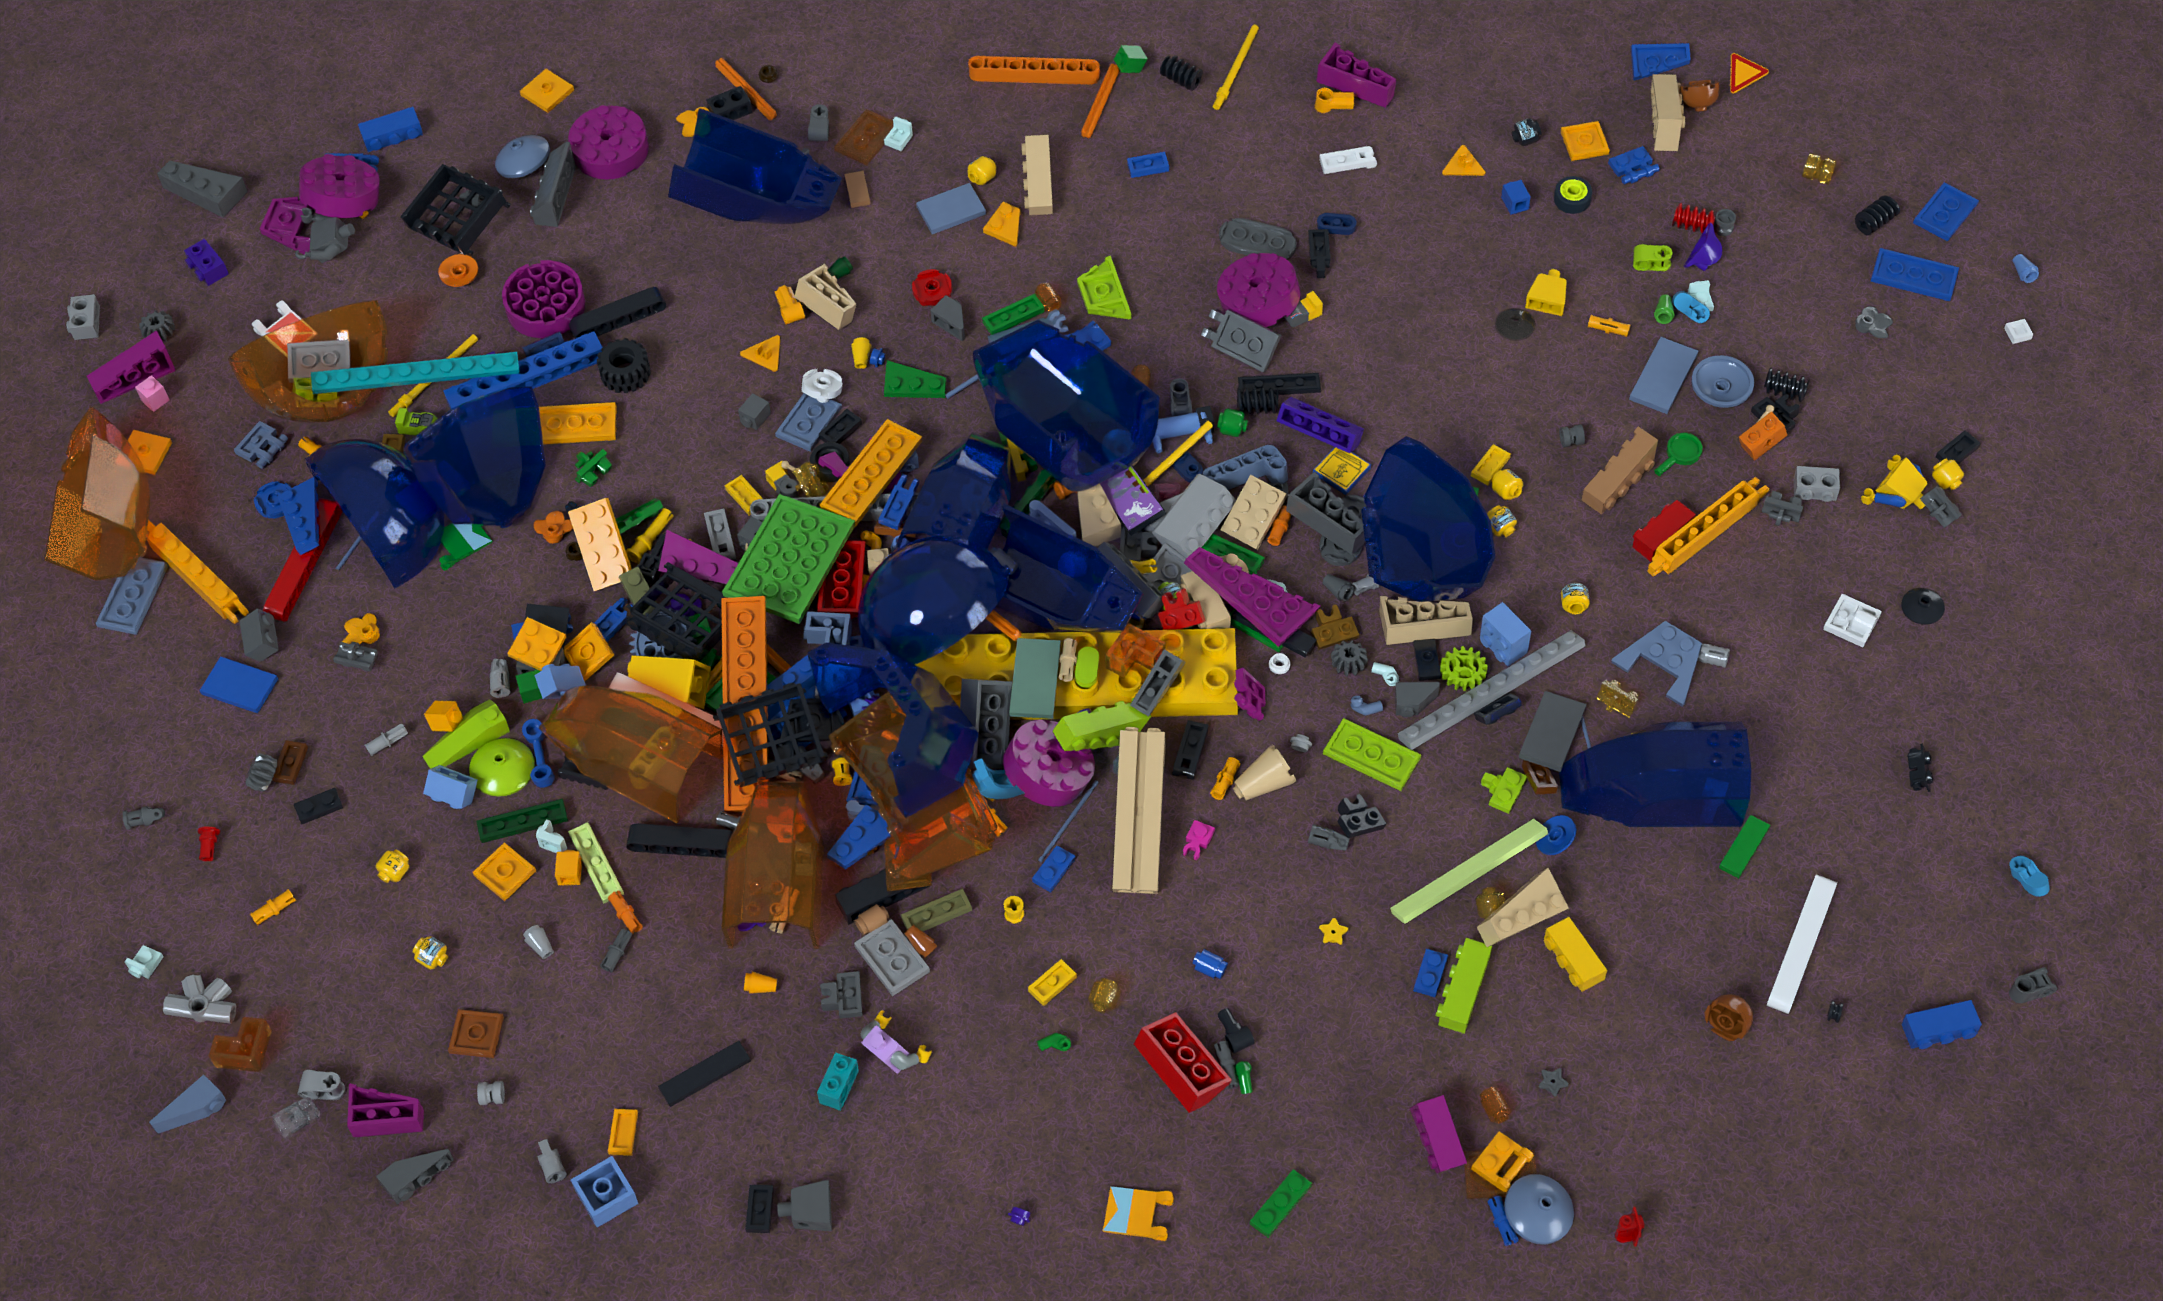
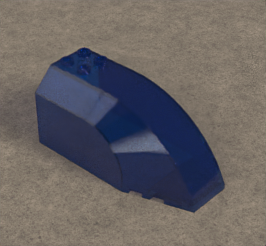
[668,108,842,224]
[892,432,1011,590]
[962,503,1143,633]
[1559,721,1751,827]

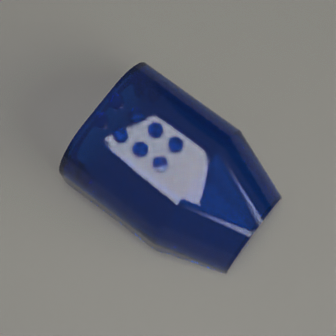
[973,320,1160,492]

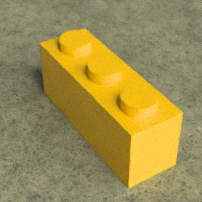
[1544,917,1607,992]

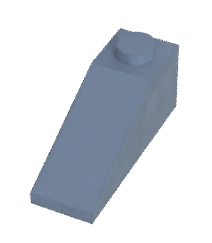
[149,1075,227,1133]

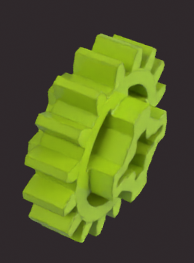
[1440,646,1488,691]

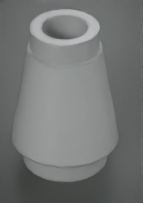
[523,925,554,959]

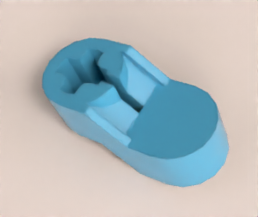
[1672,291,1710,323]
[2009,856,2050,897]

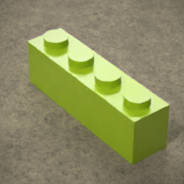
[1436,938,1492,1034]

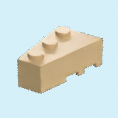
[1077,476,1121,551]

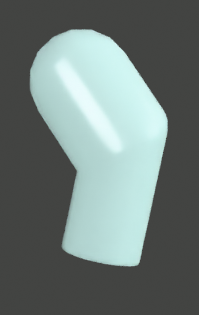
[1372,662,1399,686]

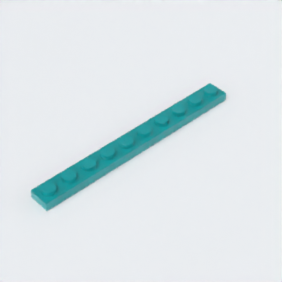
[311,352,519,394]

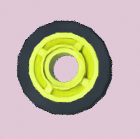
[1554,176,1592,214]

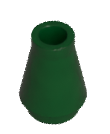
[827,256,853,279]

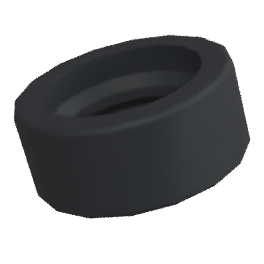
[810,442,850,482]

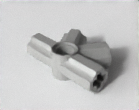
[163,975,237,1024]

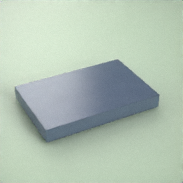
[916,183,986,234]
[775,393,842,452]

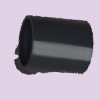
[1218,1008,1255,1054]

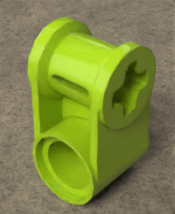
[1633,244,1673,271]

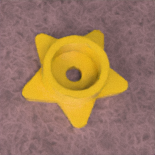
[1319,918,1348,945]

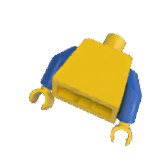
[1861,455,1927,509]

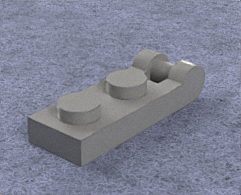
[704,508,737,560]

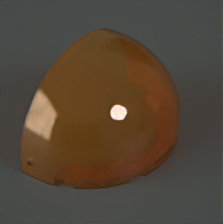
[228,300,388,423]

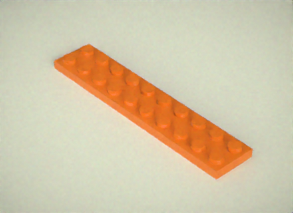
[721,596,769,812]

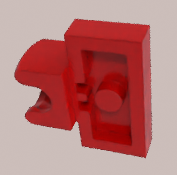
[1158,587,1206,630]

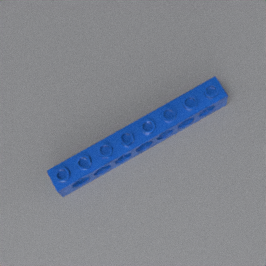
[443,332,602,419]

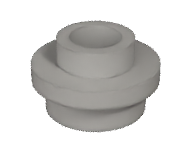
[1290,734,1312,752]

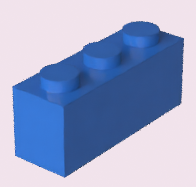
[358,107,423,152]
[1901,1000,1982,1049]

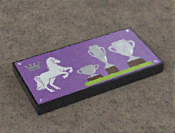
[1099,462,1166,536]

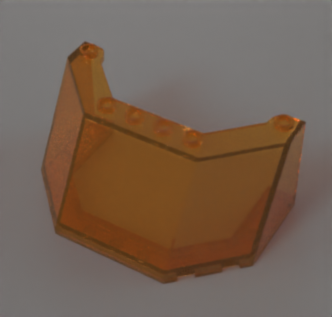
[829,690,998,882]

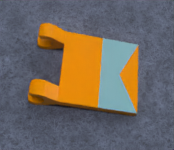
[1103,1186,1174,1241]

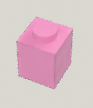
[135,375,170,412]

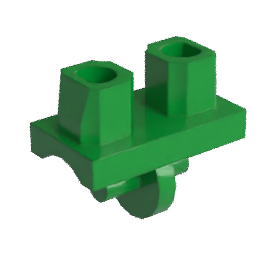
[575,449,612,487]

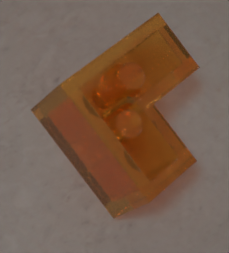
[1105,623,1166,678]
[209,1017,272,1072]

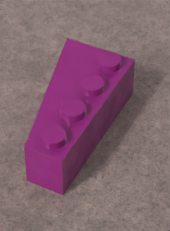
[1316,42,1396,108]

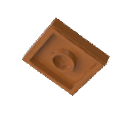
[448,1009,504,1058]

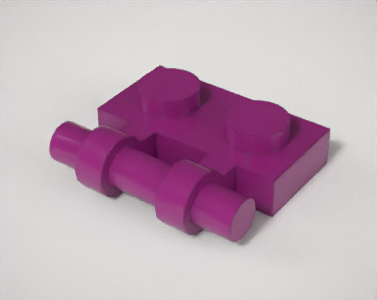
[1234,668,1266,721]

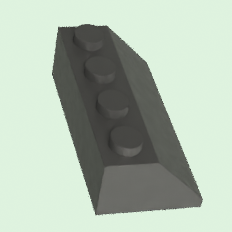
[530,142,576,227]
[956,679,1012,769]

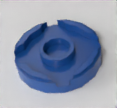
[254,481,292,518]

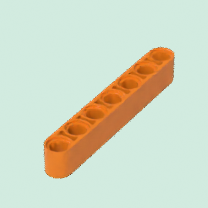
[968,56,1100,85]

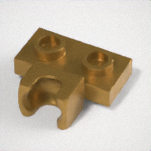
[1311,605,1359,650]

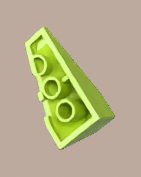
[423,699,510,769]

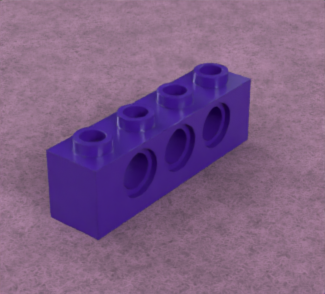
[1276,397,1364,453]

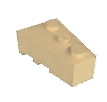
[794,264,856,330]

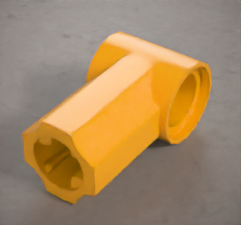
[1315,88,1354,113]
[775,285,805,325]

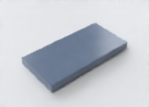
[1629,337,1699,414]
[96,555,168,635]

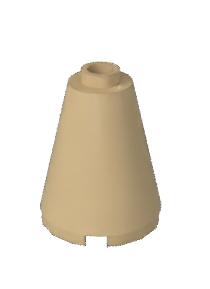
[1233,745,1296,800]

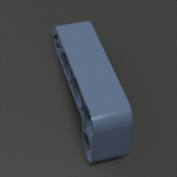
[1203,445,1288,490]

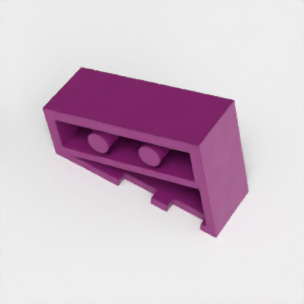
[347,1083,424,1137]
[1409,1095,1467,1174]

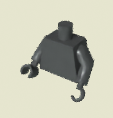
[295,208,355,263]

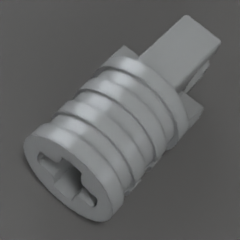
[1698,644,1730,668]
[490,658,510,698]
[537,1139,566,1183]

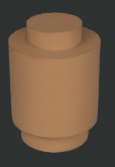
[854,904,889,936]

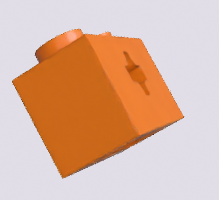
[1739,411,1787,461]

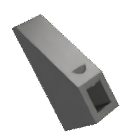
[376,1149,454,1204]

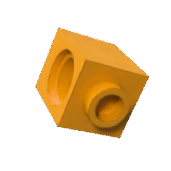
[555,850,582,885]

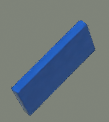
[1871,248,1959,301]

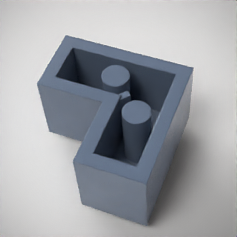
[805,612,852,657]

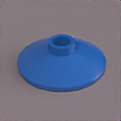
[1536,815,1576,855]

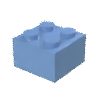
[1480,602,1531,666]
[571,1156,638,1227]

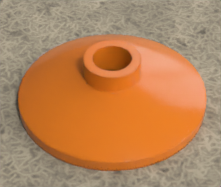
[438,254,478,287]

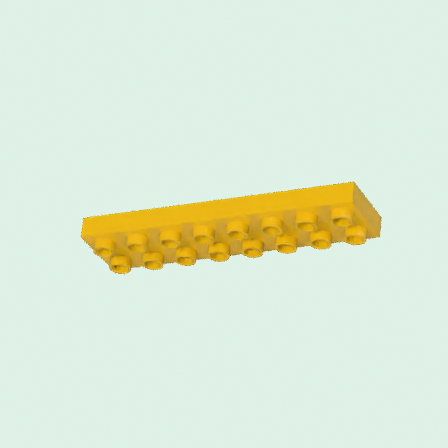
[890,628,1238,722]

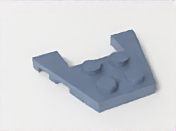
[1611,621,1702,707]

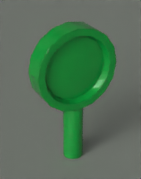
[1654,433,1703,476]

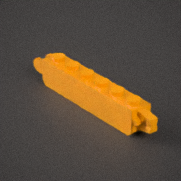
[1647,477,1769,577]
[141,520,249,624]

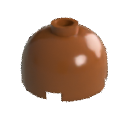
[1680,80,1719,111]
[1705,994,1753,1041]

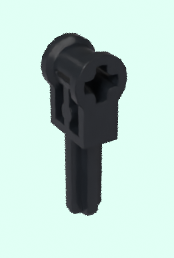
[636,533,666,586]

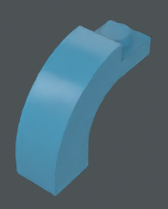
[972,758,1024,799]

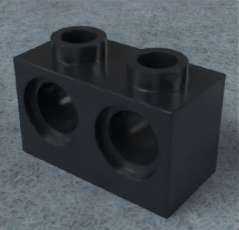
[706,86,752,127]

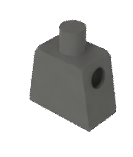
[777,1180,832,1231]

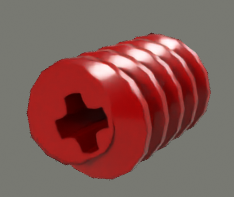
[1672,203,1716,234]

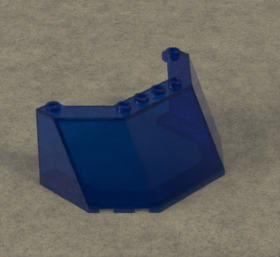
[807,642,979,818]

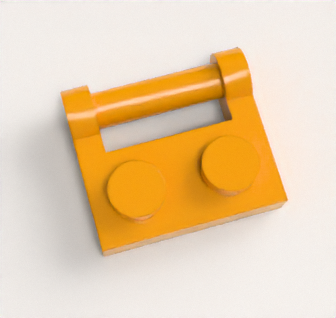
[1471,1131,1534,1192]

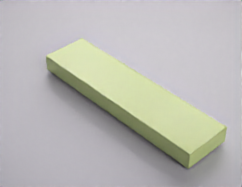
[568,823,624,903]

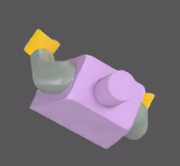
[860,1010,932,1074]

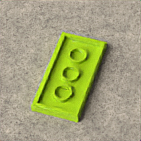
[1323,718,1421,791]

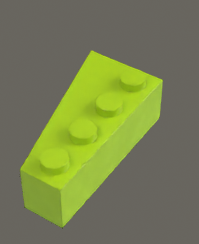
[1053,698,1151,751]

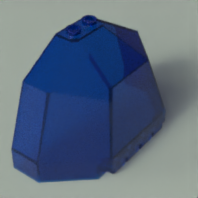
[403,386,546,528]
[1361,436,1496,602]

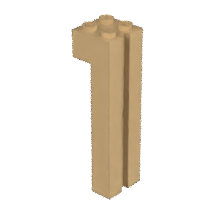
[1113,727,1165,894]

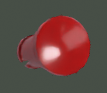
[198,826,220,861]

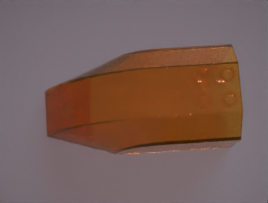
[44,406,150,581]
[539,686,723,823]
[722,781,824,949]

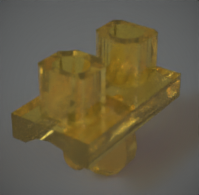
[793,461,829,497]
[1596,679,1639,718]

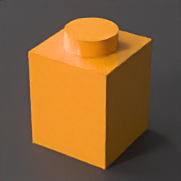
[424,701,463,732]

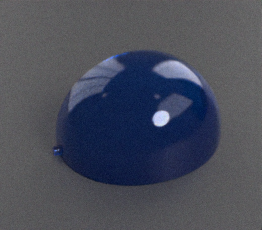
[858,536,1011,670]

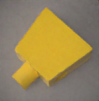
[1525,269,1566,316]

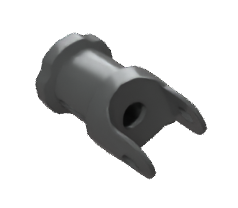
[123,806,165,830]

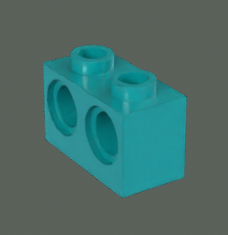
[817,1052,859,1111]

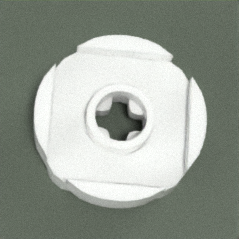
[802,369,842,403]

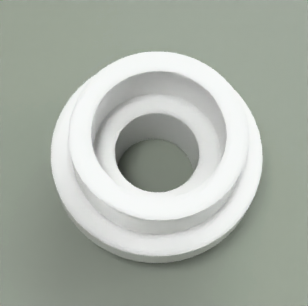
[1269,653,1290,674]

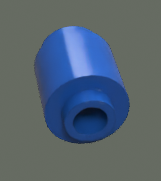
[1192,949,1228,979]

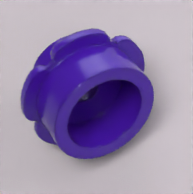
[1008,1207,1031,1226]

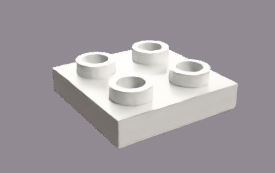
[1823,594,1882,647]

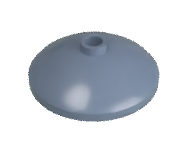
[495,135,550,178]
[1691,356,1754,408]
[1504,1174,1574,1244]

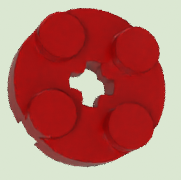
[912,269,952,306]

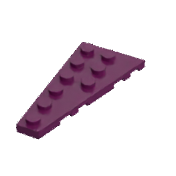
[1184,547,1321,647]

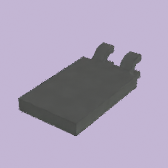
[1201,309,1282,372]

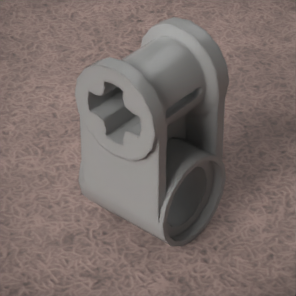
[298,1070,346,1100]

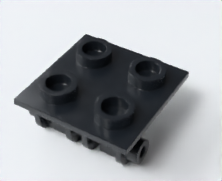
[524,604,570,650]

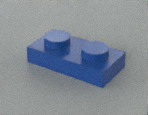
[1127,152,1169,178]
[1032,845,1075,893]
[1413,949,1448,997]

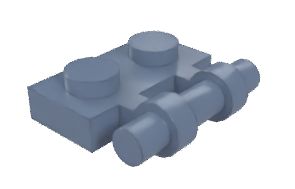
[234,421,288,469]

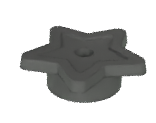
[1538,1068,1569,1096]

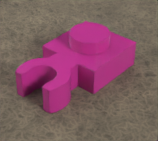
[1183,820,1215,860]

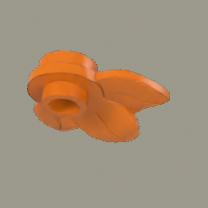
[534,511,573,544]

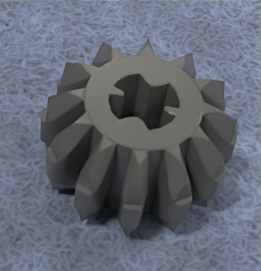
[139,310,175,341]
[1331,640,1368,677]
[245,753,277,792]

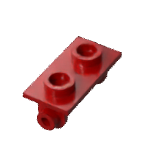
[1615,1207,1644,1247]

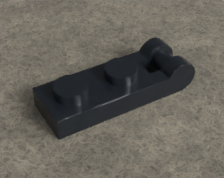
[1172,720,1209,780]

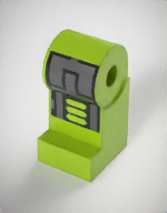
[395,408,438,436]

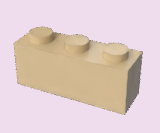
[1180,571,1231,629]

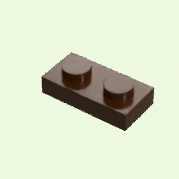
[272,740,308,785]
[1521,760,1558,794]

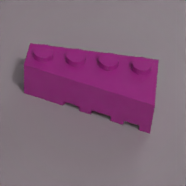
[87,331,176,404]
[658,530,739,585]

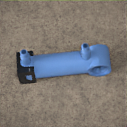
[1134,406,1214,453]

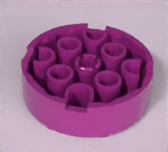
[568,105,649,179]
[299,154,380,218]
[1217,253,1300,327]
[502,260,586,338]
[1003,719,1095,807]

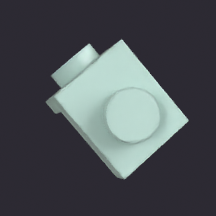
[884,117,913,151]

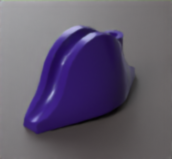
[1684,223,1722,271]

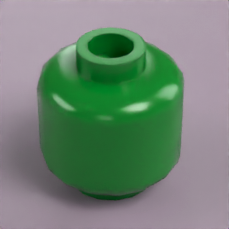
[1217,408,1248,437]

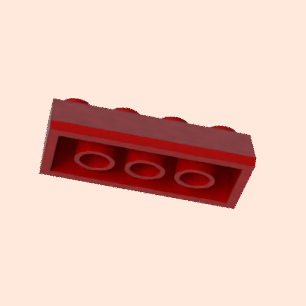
[817,541,866,619]
[1134,1012,1232,1113]

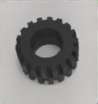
[597,338,651,393]

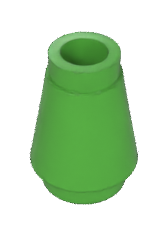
[1654,295,1674,324]

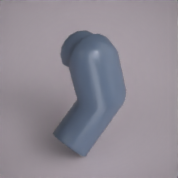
[1351,695,1383,716]

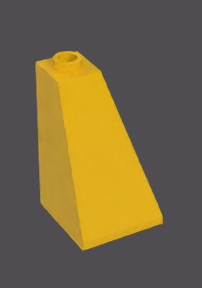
[627,655,711,709]

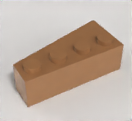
[1582,426,1658,514]

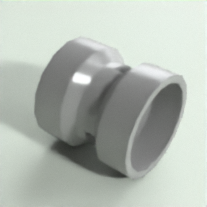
[477,1081,505,1105]

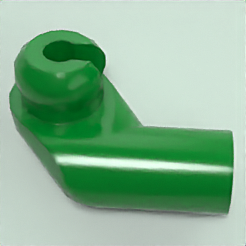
[1037,1033,1071,1052]
[1235,1061,1253,1094]

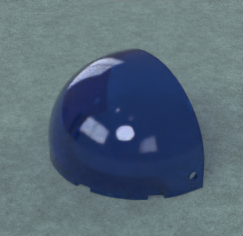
[304,438,444,589]

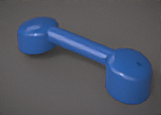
[522,719,555,788]

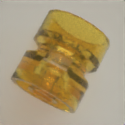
[1802,152,1837,185]

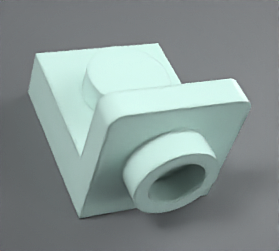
[1688,281,1714,311]
[536,820,567,853]
[125,945,164,979]

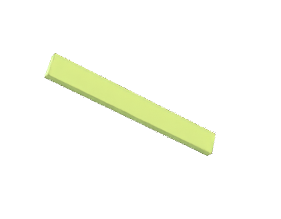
[1391,819,1548,924]

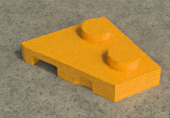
[983,202,1020,247]

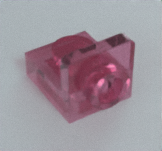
[1152,483,1180,502]

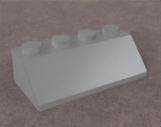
[1152,474,1236,558]

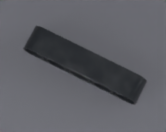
[569,287,667,339]
[626,824,736,858]

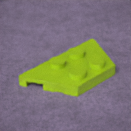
[1077,256,1131,319]

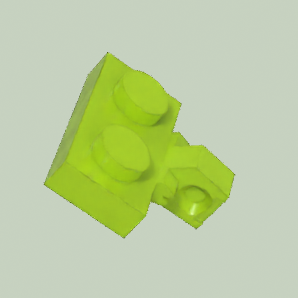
[1481,767,1527,814]

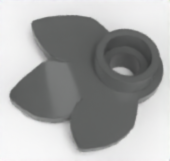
[1855,306,1893,338]

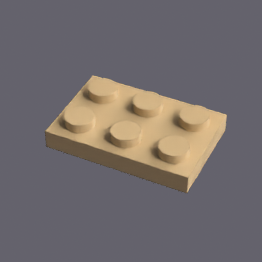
[1220,475,1288,550]

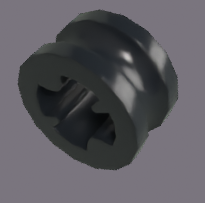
[1827,1000,1843,1023]

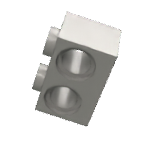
[66,294,100,340]
[1794,466,1840,502]

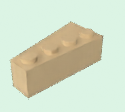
[1651,74,1685,151]
[1022,135,1053,215]
[1379,596,1472,645]
[1477,868,1569,947]

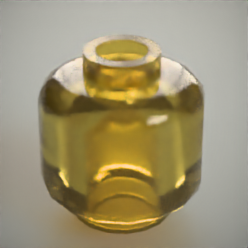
[1475,887,1505,919]
[1088,978,1121,1013]

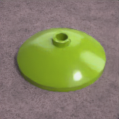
[469,738,535,796]

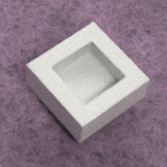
[2004,319,2033,344]

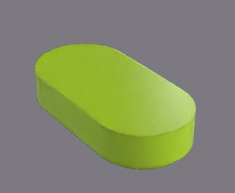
[1075,647,1099,688]

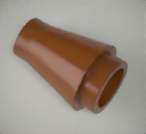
[904,924,937,958]

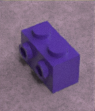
[184,239,229,286]

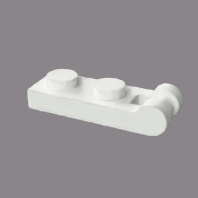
[1319,146,1377,174]

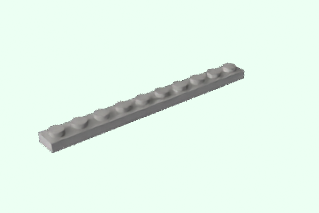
[1398,630,1585,750]

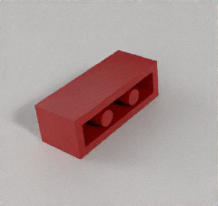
[1632,500,1696,562]

